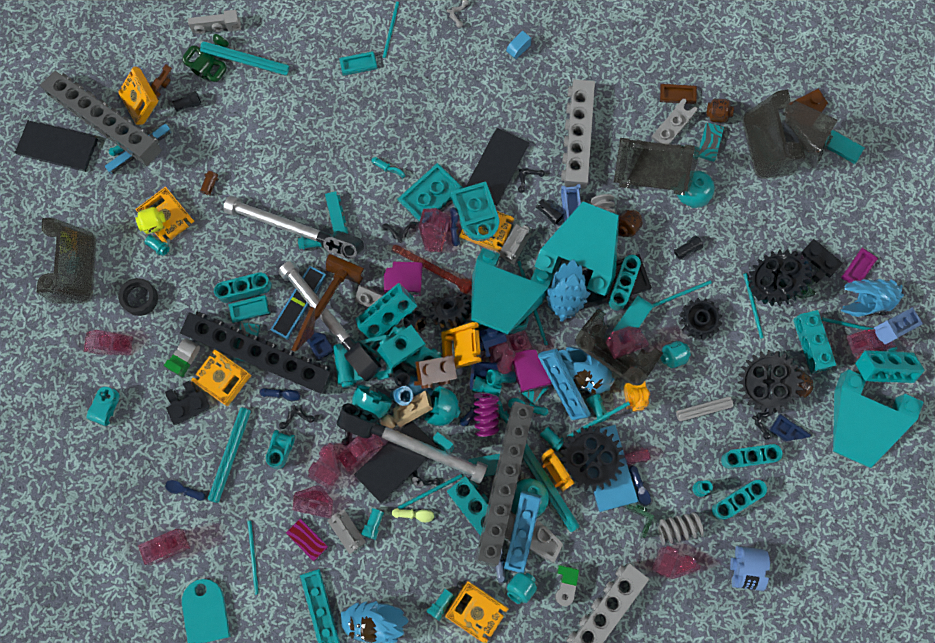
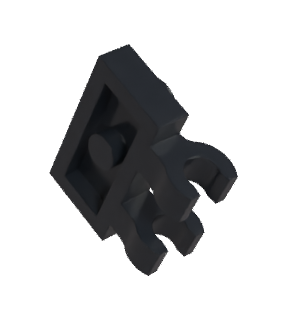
[800,239,843,284]
[165,380,211,426]

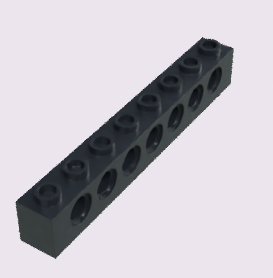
[180,311,334,394]

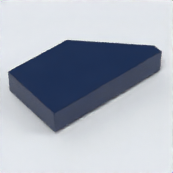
[307,332,334,361]
[768,414,811,442]

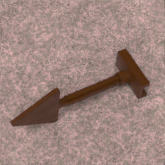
[291,254,364,352]

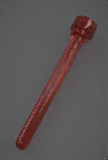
[392,244,472,295]

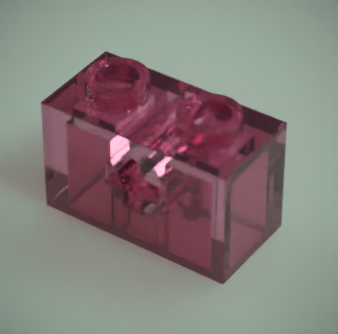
[138,529,190,565]

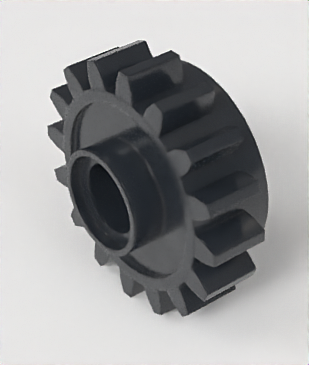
[429,292,471,329]
[679,298,723,341]

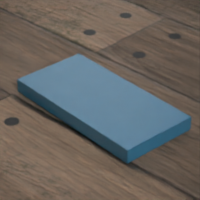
[585,425,638,512]

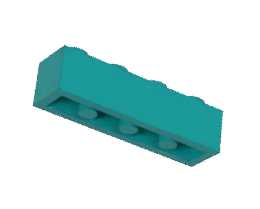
[325,191,349,233]

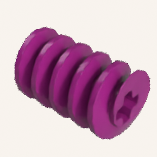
[474,393,499,437]

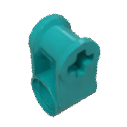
[86,386,120,426]
[265,429,295,470]

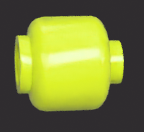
[135,207,166,234]

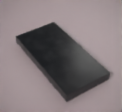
[15,120,98,172]
[466,128,529,206]
[580,254,652,311]
[354,421,439,504]

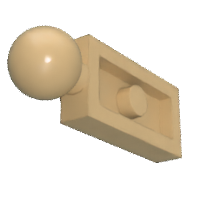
[381,391,433,429]

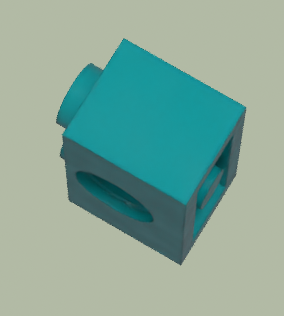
[377,325,425,370]

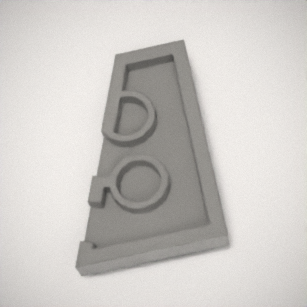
[505,511,563,563]

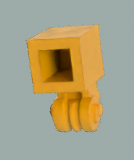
[623,381,650,412]

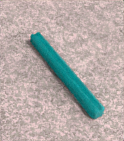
[200,41,289,76]
[208,407,251,503]
[523,444,580,532]

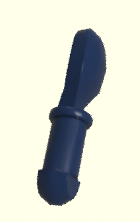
[450,207,460,246]
[259,388,301,402]
[460,398,480,427]
[629,465,651,506]
[165,480,206,501]

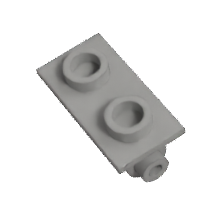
[499,224,531,265]
[355,285,390,315]
[328,509,366,554]

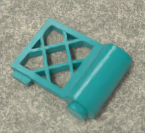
[333,335,393,388]

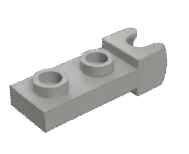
[188,10,241,34]
[651,99,697,149]

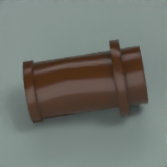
[199,171,219,196]

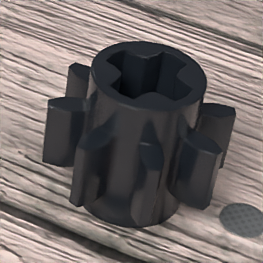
[403,310,427,334]

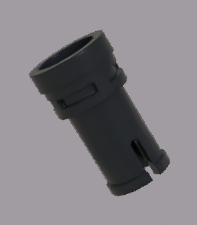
[172,91,202,112]
[536,199,564,225]
[674,235,704,260]
[393,364,410,387]

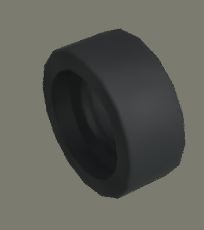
[118,278,159,316]

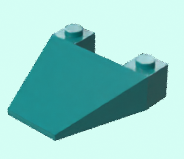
[534,201,619,296]
[471,248,553,334]
[833,369,924,468]

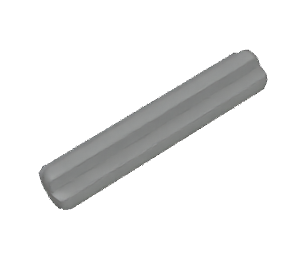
[676,396,733,422]

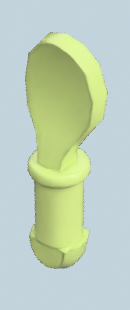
[392,508,434,523]

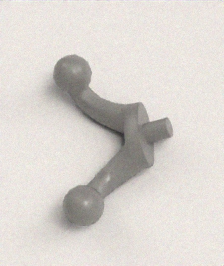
[446,0,469,28]

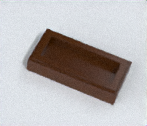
[660,84,697,104]

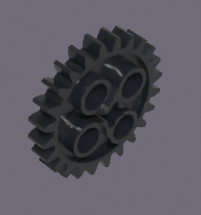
[748,249,813,306]
[738,350,805,414]
[559,426,625,492]

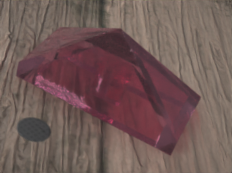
[292,485,334,519]

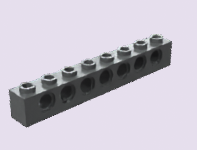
[40,71,162,166]
[475,402,534,567]

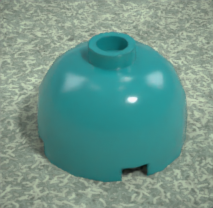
[676,170,715,208]
[352,384,392,419]
[425,386,460,427]
[511,478,549,518]

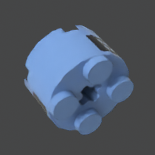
[730,546,770,591]

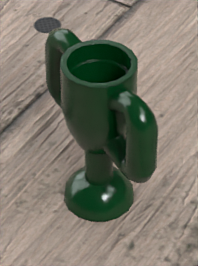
[182,34,229,82]

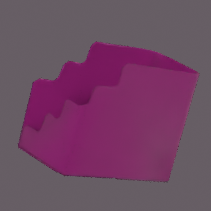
[384,261,423,296]
[511,349,552,393]

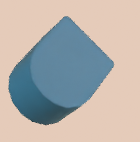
[506,31,531,59]

